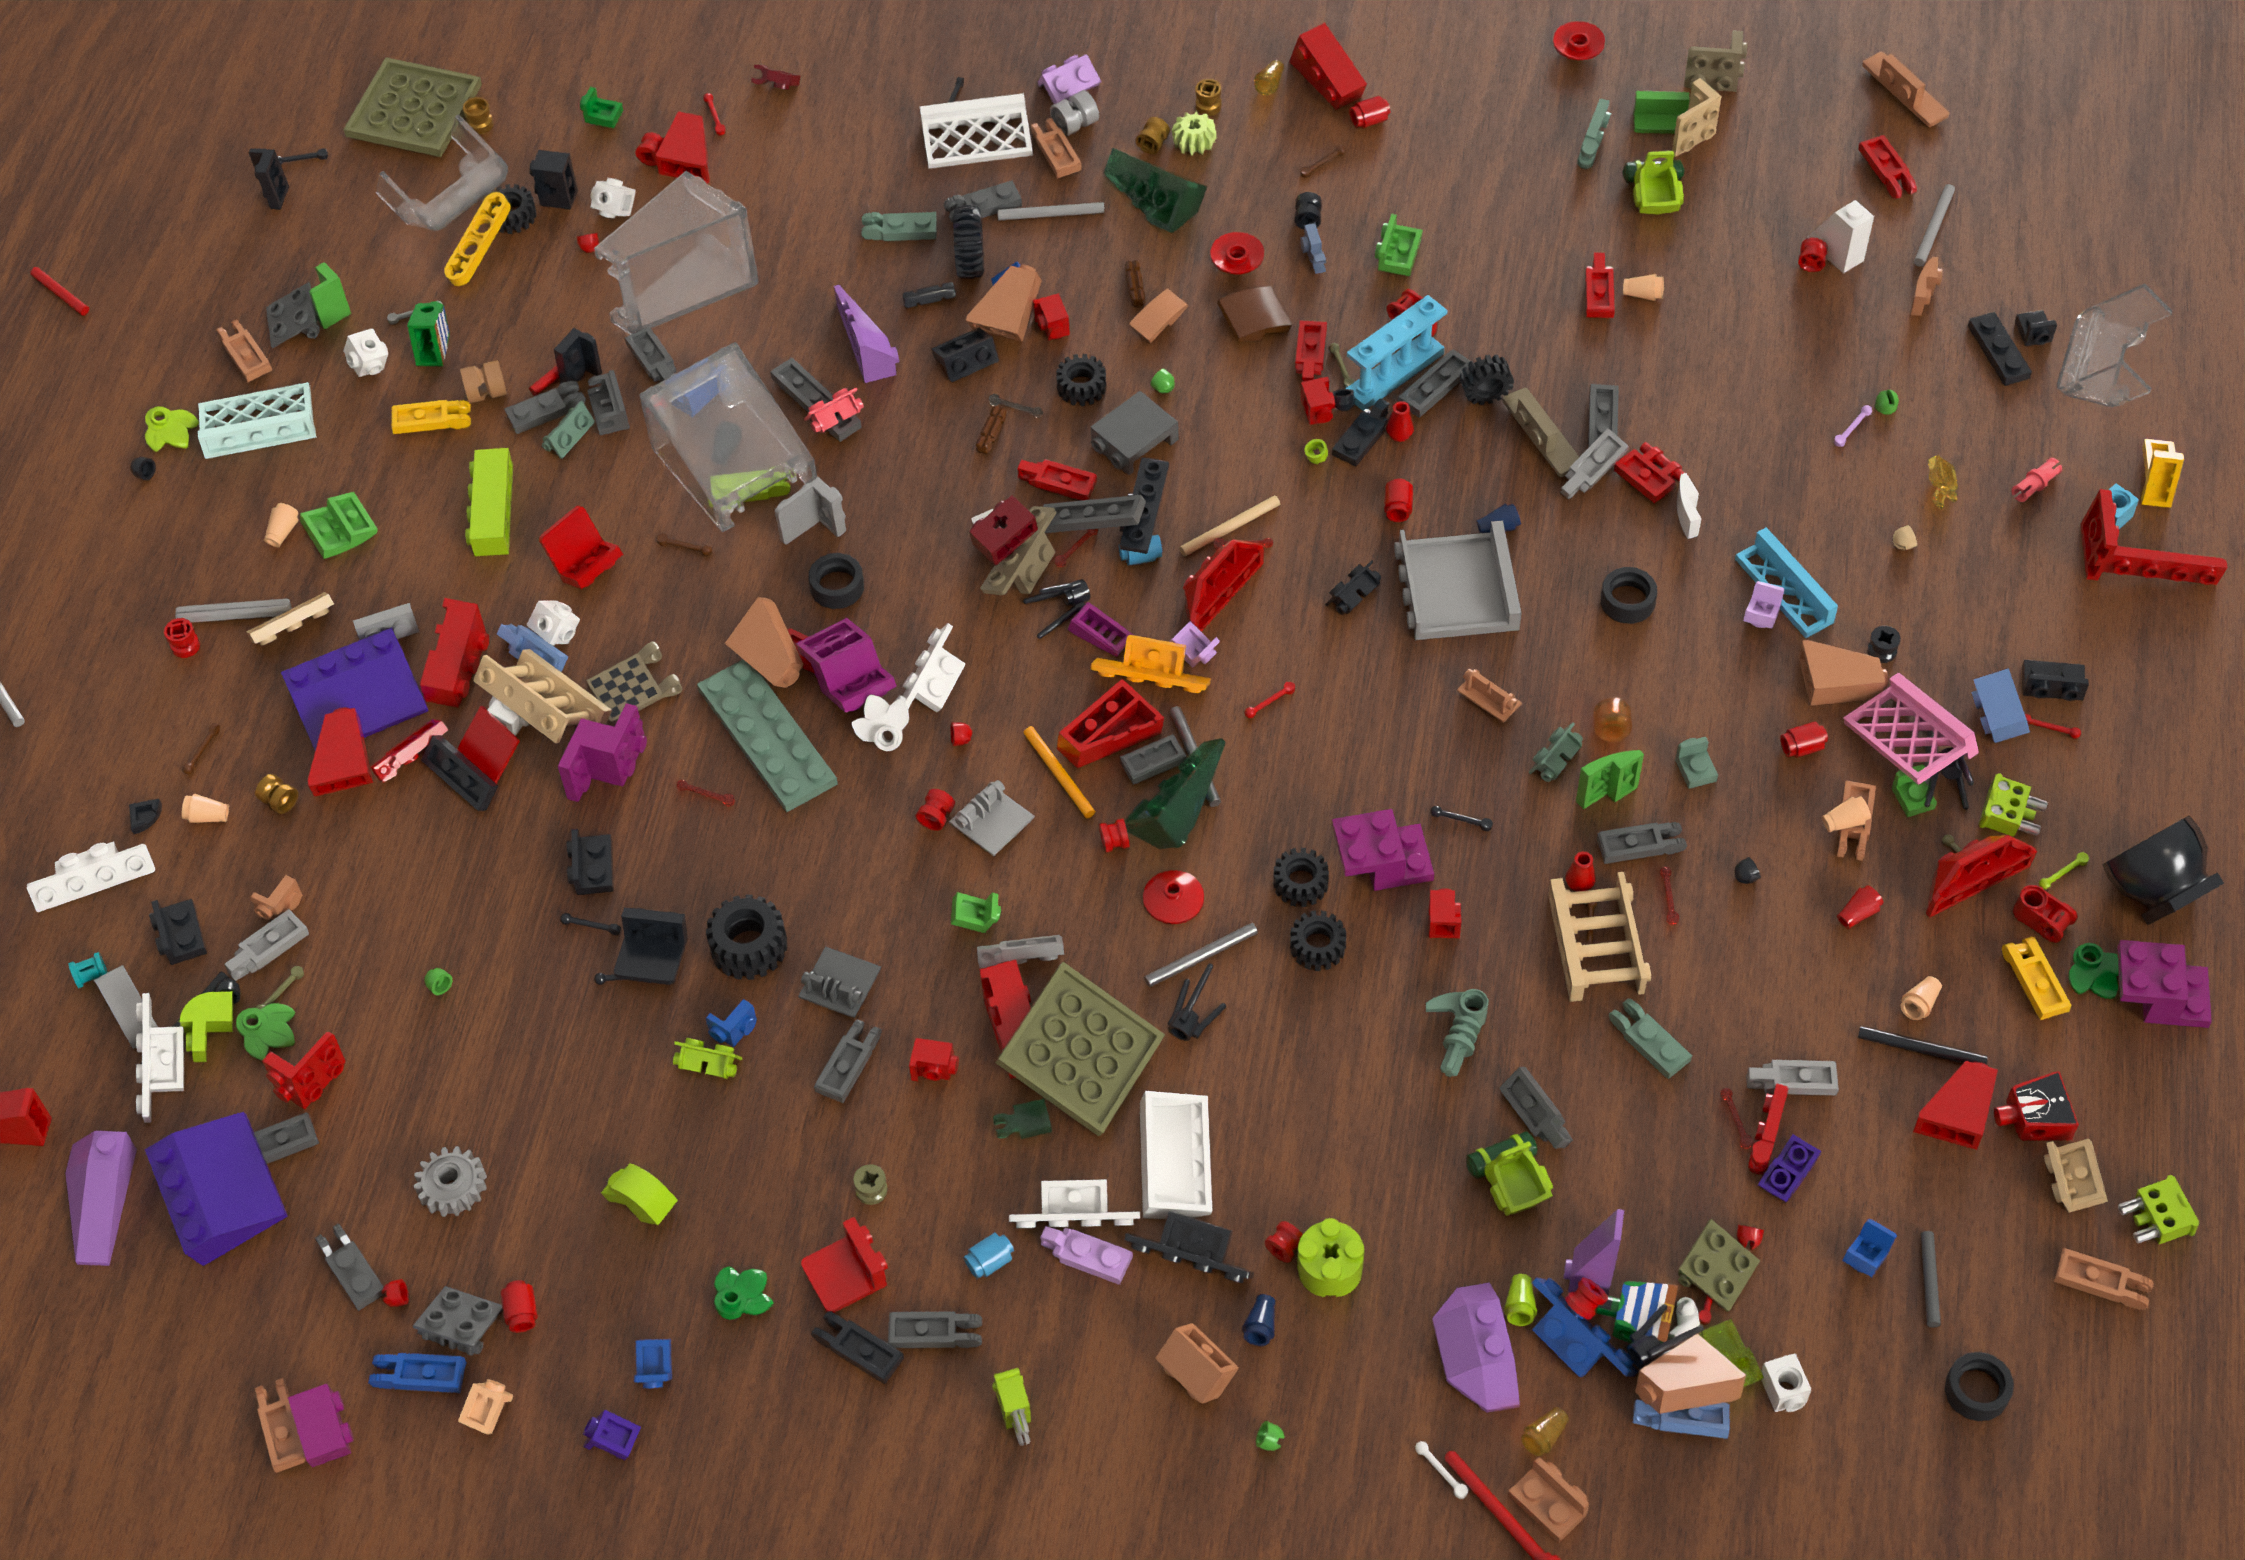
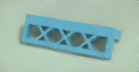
[1735,527,1838,638]

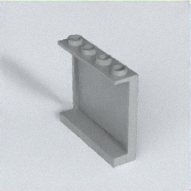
[1394,521,1521,640]

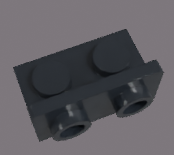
[249,148,290,210]
[931,327,999,382]
[553,328,602,384]
[2022,660,2089,701]
[567,829,614,895]
[149,899,208,965]

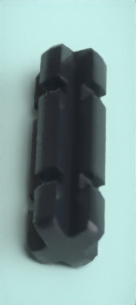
[902,282,956,308]

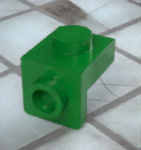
[580,87,623,128]

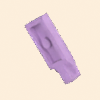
[1041,1226,1133,1285]

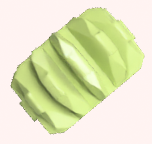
[1172,111,1217,155]

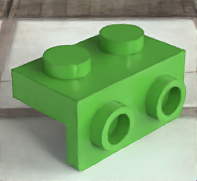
[1375,214,1423,276]

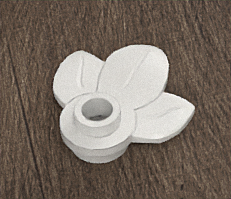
[852,695,909,751]

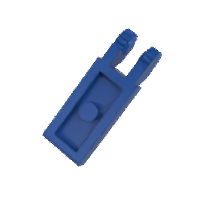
[368,1353,466,1393]

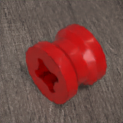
[635,132,664,166]
[1798,238,1828,272]
[1099,818,1130,853]
[1264,1221,1303,1263]
[1565,1277,1608,1320]

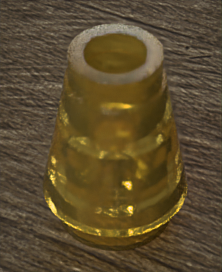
[1254,60,1284,95]
[1521,1407,1569,1456]

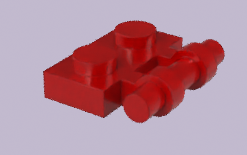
[1613,442,1688,504]

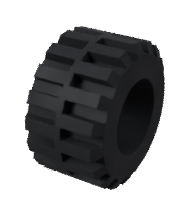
[706,894,788,980]

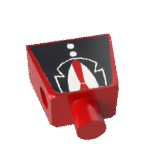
[1994,1071,2079,1141]

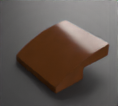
[1217,286,1292,342]

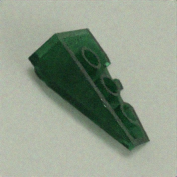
[1104,148,1208,233]
[1124,738,1226,849]

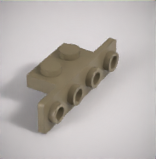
[1503,388,1579,477]
[980,506,1056,595]

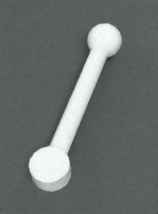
[1415,1441,1468,1499]

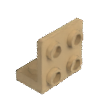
[1672,78,1721,156]

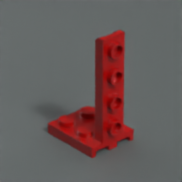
[2080,489,2228,585]

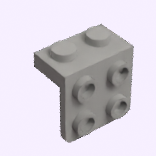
[775,477,846,545]

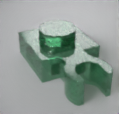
[993,1099,1052,1139]

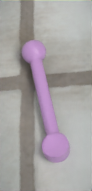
[1834,405,1872,447]

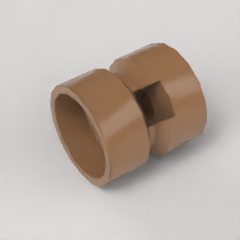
[460,360,507,404]

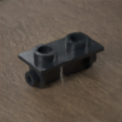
[1325,560,1381,615]

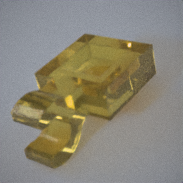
[1928,455,1958,509]

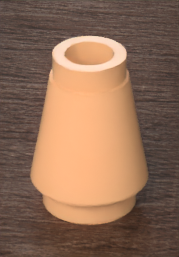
[1623,274,1664,301]
[264,503,299,547]
[182,793,229,823]
[1822,796,1871,833]
[1901,976,1942,1020]

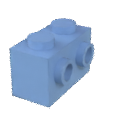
[1971,668,2030,743]

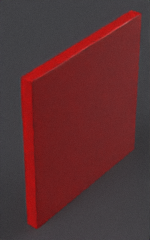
[457,706,520,784]

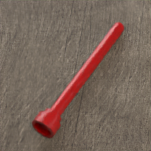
[1445,1451,1561,1560]

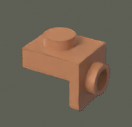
[250,875,303,920]

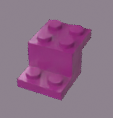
[796,618,897,713]
[558,703,647,802]
[1332,809,1434,891]
[2117,940,2212,1028]

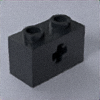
[530,150,578,210]

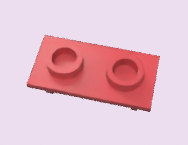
[804,387,864,433]

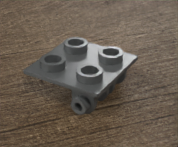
[266,282,320,348]
[798,946,881,1018]
[413,1286,503,1356]

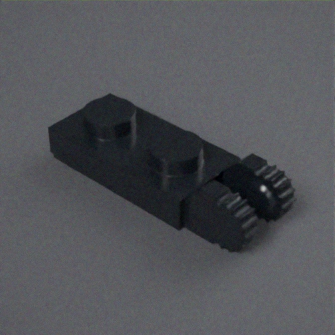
[811,1311,904,1385]

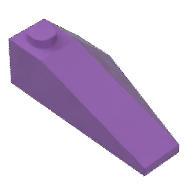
[834,285,899,383]
[1563,1209,1624,1296]

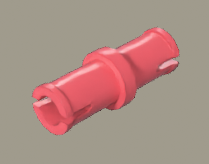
[2011,458,2062,502]

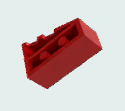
[1289,22,1367,110]
[420,598,490,708]
[1056,679,1165,768]
[979,959,1031,1079]

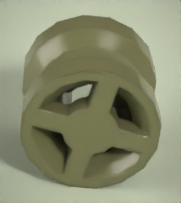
[853,1164,888,1205]

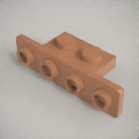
[1862,52,1949,127]

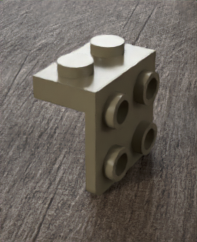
[1684,31,1747,92]

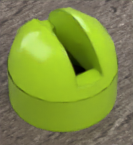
[1304,439,1328,464]

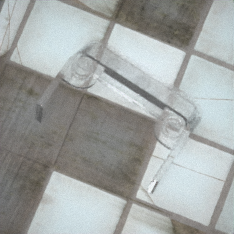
[376,114,508,231]
[2057,283,2173,407]

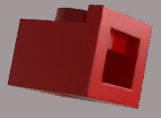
[1033,293,1070,340]
[1300,377,1335,425]
[1428,888,1462,938]
[909,1038,959,1081]

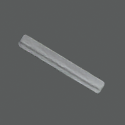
[175,598,291,623]

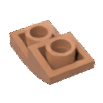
[1911,257,1942,316]
[1129,288,1188,344]

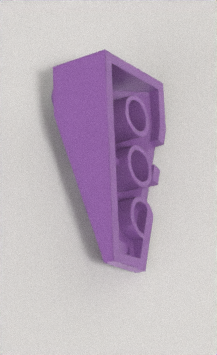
[65,1131,137,1266]

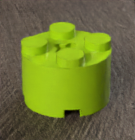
[1297,1218,1364,1297]

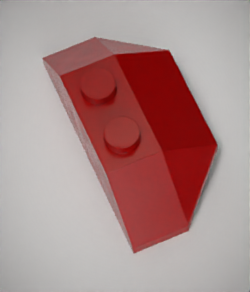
[1183,539,1264,632]
[1926,835,2037,918]

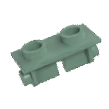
[542,401,595,459]
[1529,722,1583,782]

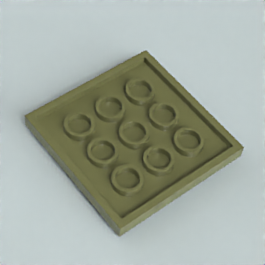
[343,58,482,157]
[995,962,1165,1136]

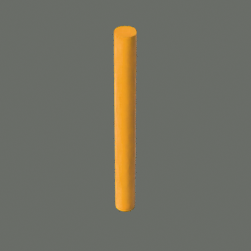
[1023,726,1096,819]

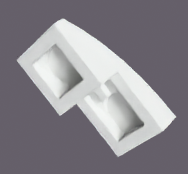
[1677,473,1701,539]

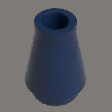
[1476,503,1521,534]
[1242,1294,1276,1346]

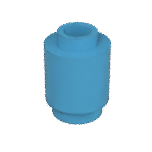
[1119,535,1162,565]
[963,1232,1014,1279]

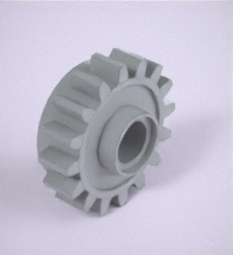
[414,1146,487,1217]

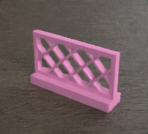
[1843,673,1979,785]

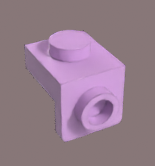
[1743,581,1784,629]
[1169,621,1220,668]

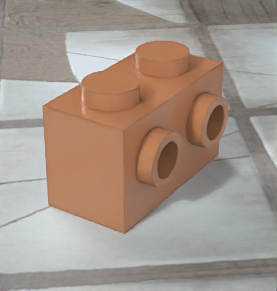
[1155,1323,1239,1404]

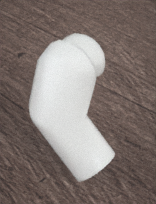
[1668,1297,1700,1347]

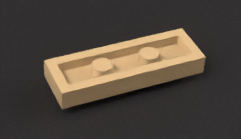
[246,592,334,645]

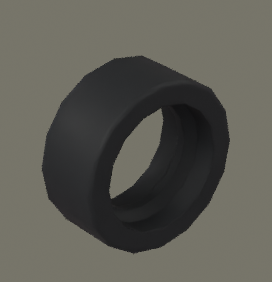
[808,553,864,609]
[1600,567,1657,624]
[1944,1352,2014,1421]

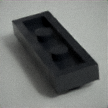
[1968,312,2032,386]
[421,735,498,811]

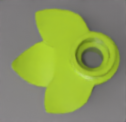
[145,407,199,452]

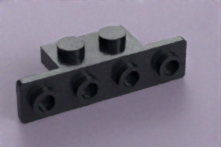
[1120,457,1169,554]
[1124,1211,1254,1283]

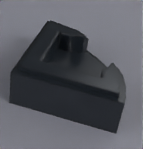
[129,799,162,834]

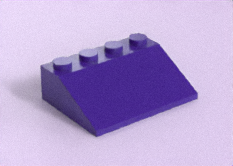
[281,628,429,750]
[145,1112,288,1266]

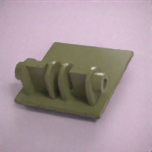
[1678,1219,1760,1312]

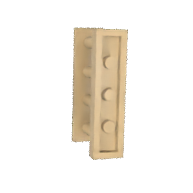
[473,649,612,743]
[1548,872,1651,1002]

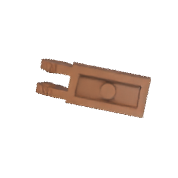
[1030,118,1082,178]
[216,320,272,382]
[1837,780,1876,861]
[2054,1248,2154,1310]
[255,1378,307,1473]

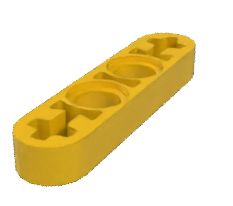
[444,192,511,286]

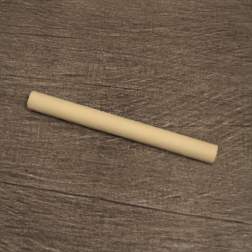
[1179,495,1280,557]

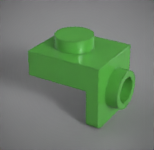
[951,892,1001,933]

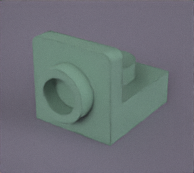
[1675,737,1718,789]

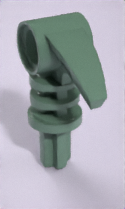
[1425,989,1488,1077]

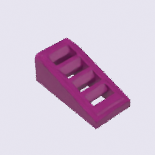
[1068,602,1133,657]

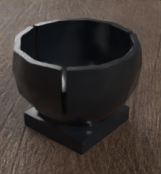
[2102,815,2224,925]

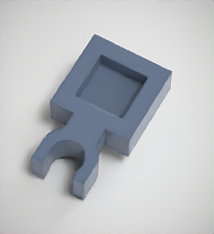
[1300,223,1326,274]

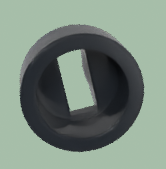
[1333,389,1355,412]
[130,457,156,480]
[1734,857,1761,884]
[215,978,241,1005]

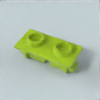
[673,1038,742,1079]

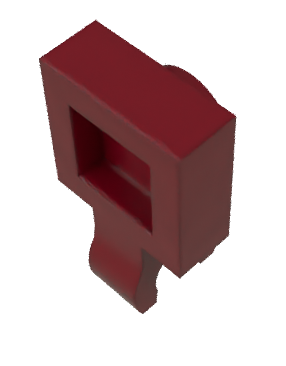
[751,64,801,90]

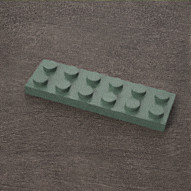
[697,659,838,813]

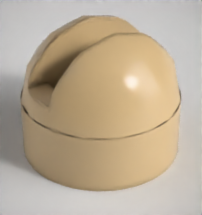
[1893,525,1917,550]

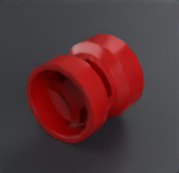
[164,618,200,658]
[916,789,955,831]

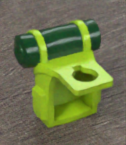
[1622,151,1684,214]
[1466,1131,1553,1216]

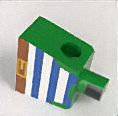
[407,301,449,366]
[1596,1281,1678,1344]

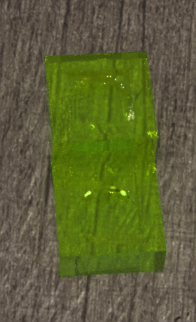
[1699,1319,1764,1387]

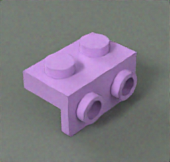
[1037,54,1101,104]

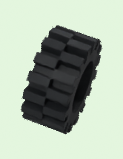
[490,184,537,234]
[1056,354,1107,406]
[1459,354,1514,405]
[1273,847,1329,907]
[1290,910,1346,971]

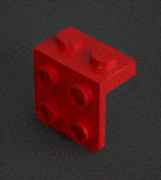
[539,506,623,589]
[262,1031,346,1110]
[801,1217,888,1313]

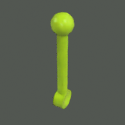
[2039,852,2089,890]

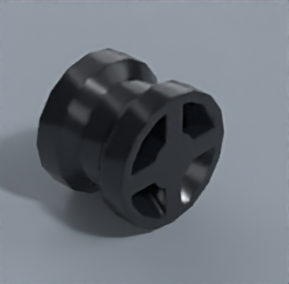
[1867,626,1901,663]

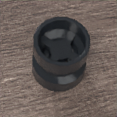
[1295,192,1322,230]

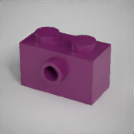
[288,1384,354,1467]

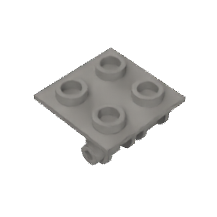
[949,780,1035,856]

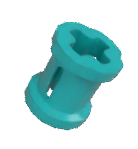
[68,952,108,989]

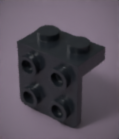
[614,907,688,985]

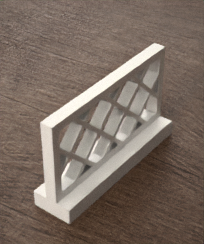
[920,93,1033,169]

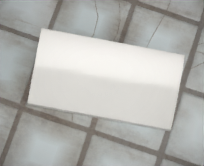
[1140,1091,1212,1219]

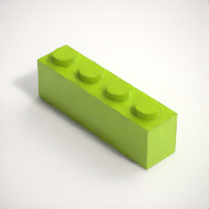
[465,448,513,556]

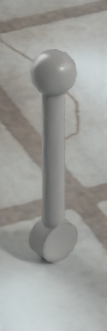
[387,301,442,325]

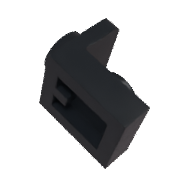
[2015,310,2057,346]

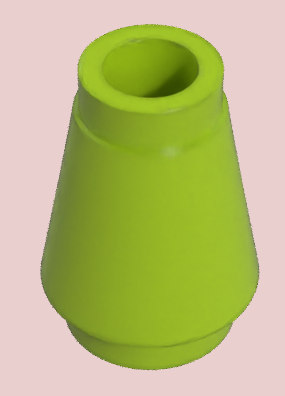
[1504,1274,1537,1326]

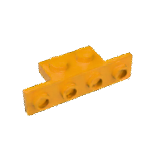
[1091,635,1211,693]

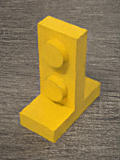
[2141,439,2184,508]

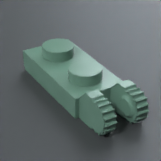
[1577,98,1612,169]
[861,212,937,241]
[1609,998,1692,1079]

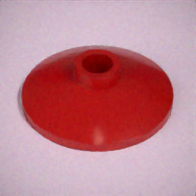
[1553,21,1605,60]
[1210,232,1264,275]
[1143,870,1204,924]

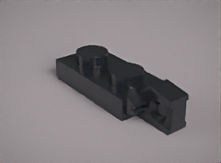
[1332,399,1389,467]

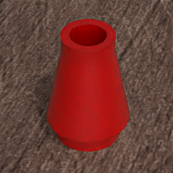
[1386,401,1414,442]
[1565,851,1596,892]
[1837,885,1884,929]

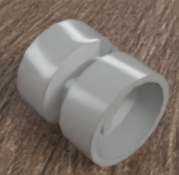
[1050,90,1099,136]

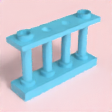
[1346,295,1448,411]

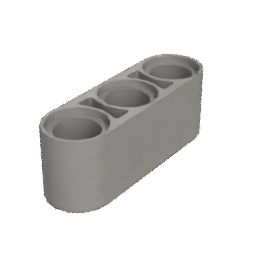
[94,965,158,1049]

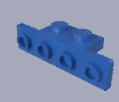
[1532,1277,1638,1377]

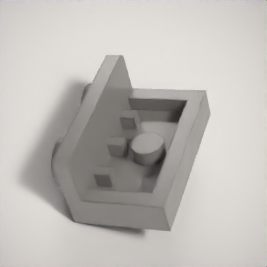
[353,603,419,640]

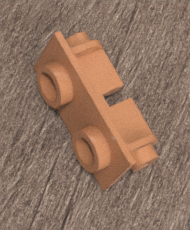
[1457,669,1522,723]

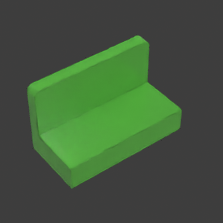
[1634,91,1690,134]
[309,262,351,329]

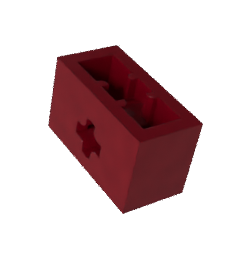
[969,495,1038,566]

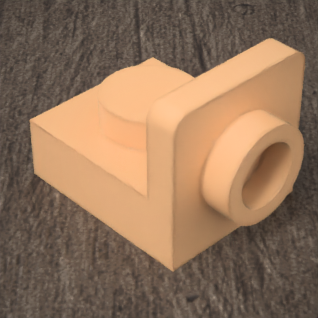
[458,1379,513,1434]

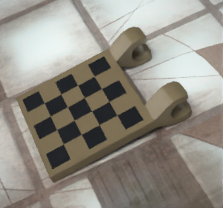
[586,642,683,725]

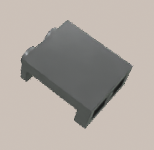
[1091,391,1179,475]

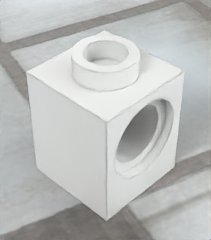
[1760,1353,1812,1412]

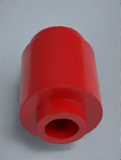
[1349,95,1390,128]
[1384,478,1414,522]
[1780,721,1828,758]
[500,1280,538,1332]

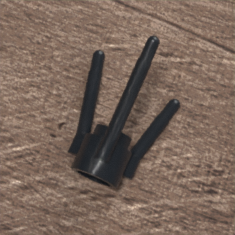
[1023,579,1091,639]
[1924,747,1974,810]
[1167,963,1226,1041]
[1627,1304,1704,1369]

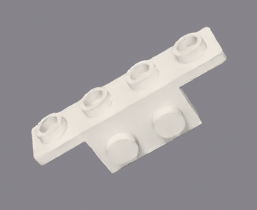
[894,623,965,712]
[27,842,155,912]
[136,993,184,1123]
[1009,1179,1140,1228]

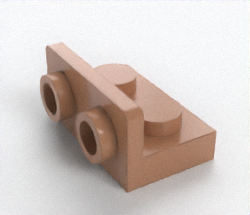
[1508,1457,1589,1543]

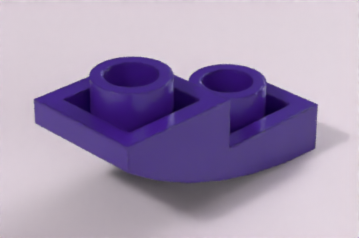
[1758,1134,1821,1203]

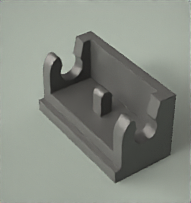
[587,370,630,436]

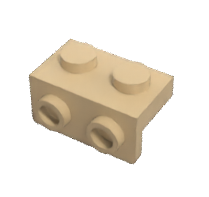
[2044,1139,2108,1212]

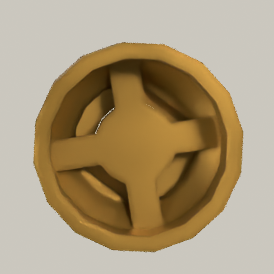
[1195,79,1221,116]
[463,97,493,134]
[1136,117,1170,154]
[255,774,298,814]

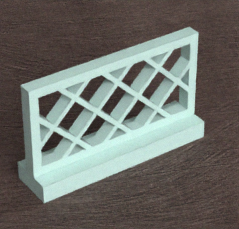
[198,382,316,459]

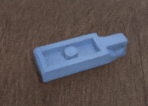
[497,624,568,672]
[1633,1400,1730,1439]

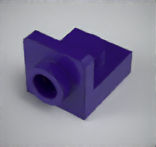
[583,1410,641,1460]

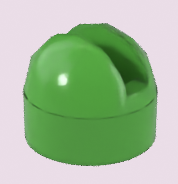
[1151,369,1175,394]
[1875,390,1899,414]
[424,968,453,995]
[1256,1421,1284,1451]

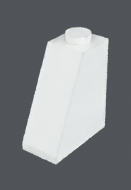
[1807,200,1874,273]

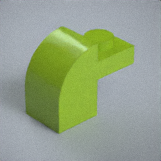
[180,992,233,1062]
[601,1163,678,1225]

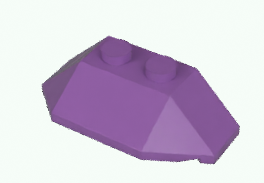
[1432,1283,1520,1413]

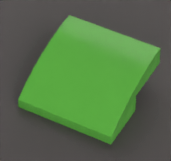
[300,492,378,559]
[1576,750,1644,810]

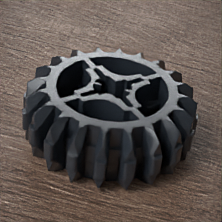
[953,205,984,279]

